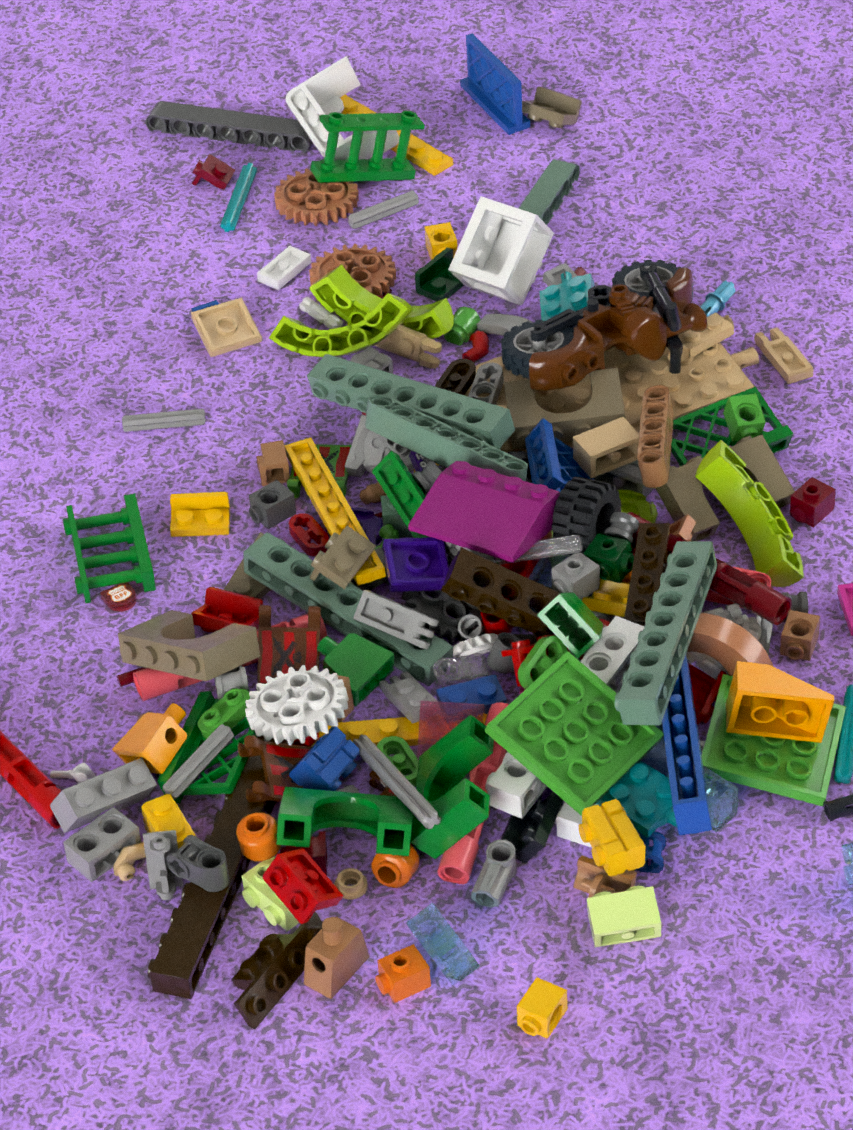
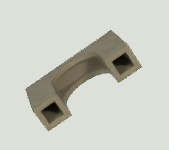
[504,368,626,449]
[655,435,795,541]
[118,610,260,681]

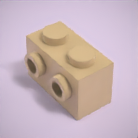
[573,417,639,478]

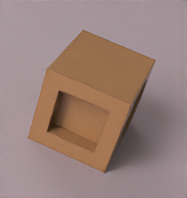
[780,610,820,661]

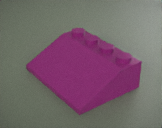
[408,461,560,562]

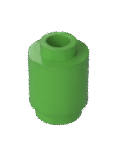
[444,307,481,346]

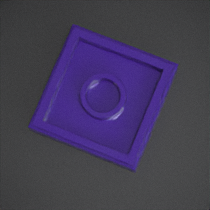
[383,537,449,592]

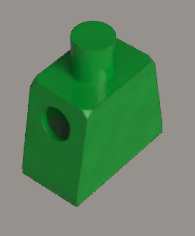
[537,592,603,659]
[317,633,394,707]

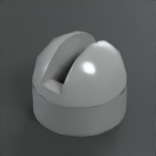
[458,614,484,639]

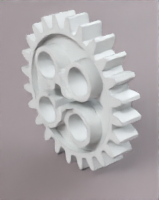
[245,665,349,745]

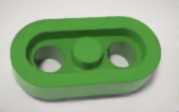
[518,636,567,689]
[197,689,251,739]
[377,736,419,787]

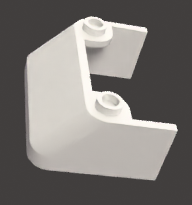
[286,56,399,160]

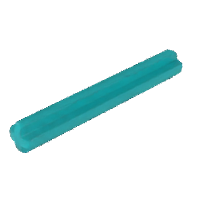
[220,163,257,232]
[834,684,853,784]

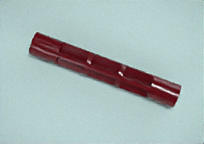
[627,512,792,625]

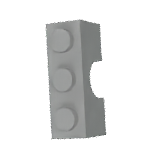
[49,758,157,833]

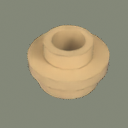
[334,868,368,900]

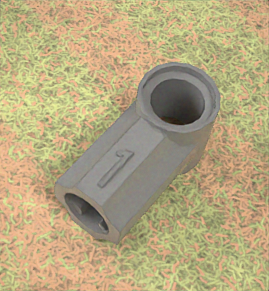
[471,839,517,908]

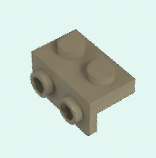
[522,86,582,129]
[309,525,376,590]

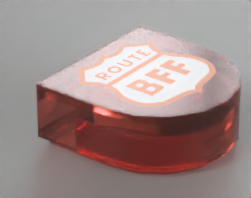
[100,582,136,612]

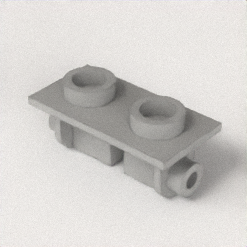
[143,830,183,900]

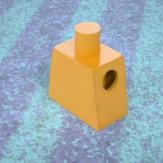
[112,703,187,774]

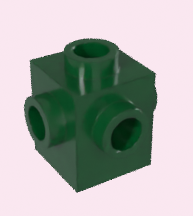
[583,533,634,583]

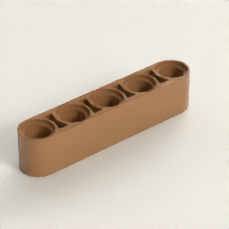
[637,385,674,488]

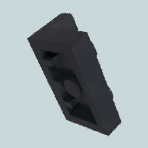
[501,793,563,863]

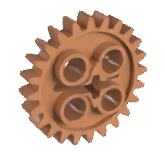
[274,168,359,226]
[309,244,396,296]

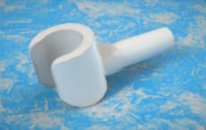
[50,763,95,784]

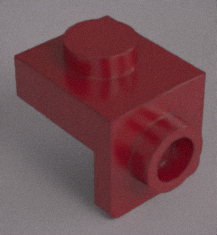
[191,154,235,189]

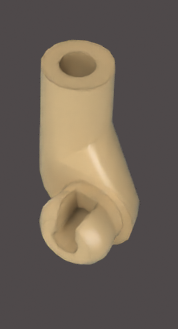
[113,842,146,881]

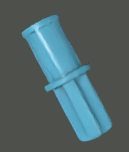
[700,281,736,317]

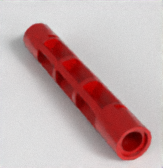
[0,731,61,829]

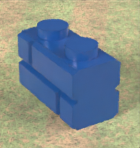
[289,726,360,791]

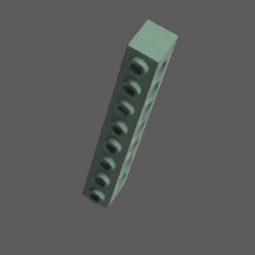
[307,354,515,449]
[243,532,453,686]
[615,541,717,725]

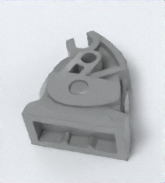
[345,415,414,478]

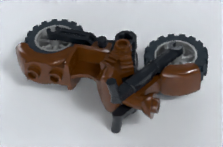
[501,260,708,391]

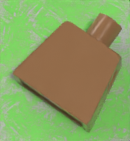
[304,917,370,999]

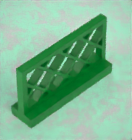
[671,386,793,466]
[372,451,446,544]
[157,691,258,804]

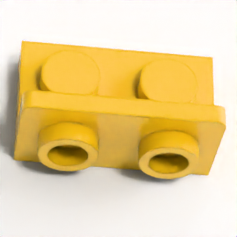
[170,492,230,537]
[582,579,630,617]

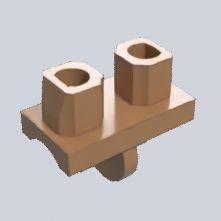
[573,855,637,898]

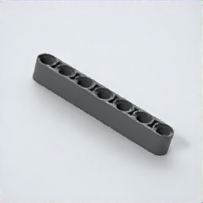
[145,101,312,153]

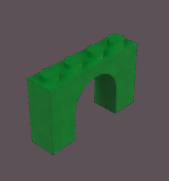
[411,715,494,859]
[276,787,413,856]

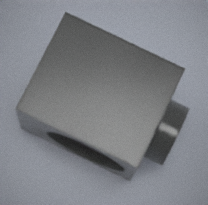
[249,480,296,529]

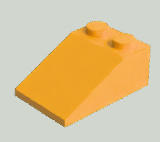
[726,661,834,743]

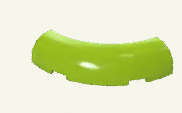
[309,265,454,339]
[269,293,413,357]
[695,440,804,587]

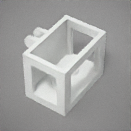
[448,196,554,305]

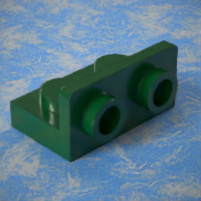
[415,247,464,302]

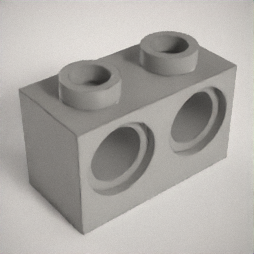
[63,807,141,882]

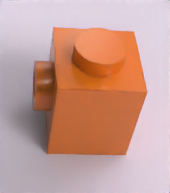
[375,944,431,1003]

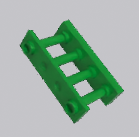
[310,111,425,183]
[63,493,156,603]

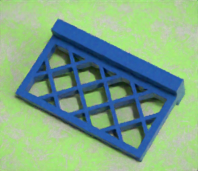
[460,33,530,135]
[525,418,595,492]

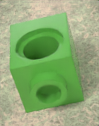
[723,394,766,442]

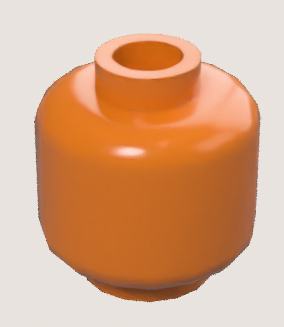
[236,812,281,861]
[371,844,420,888]

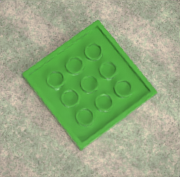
[484,651,664,816]
[702,674,846,806]

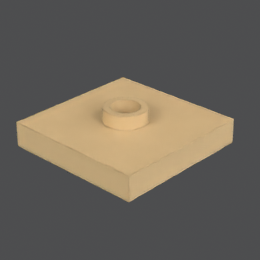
[191,297,262,357]

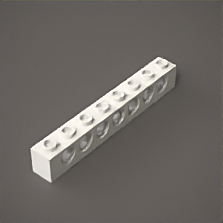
[485,616,644,819]

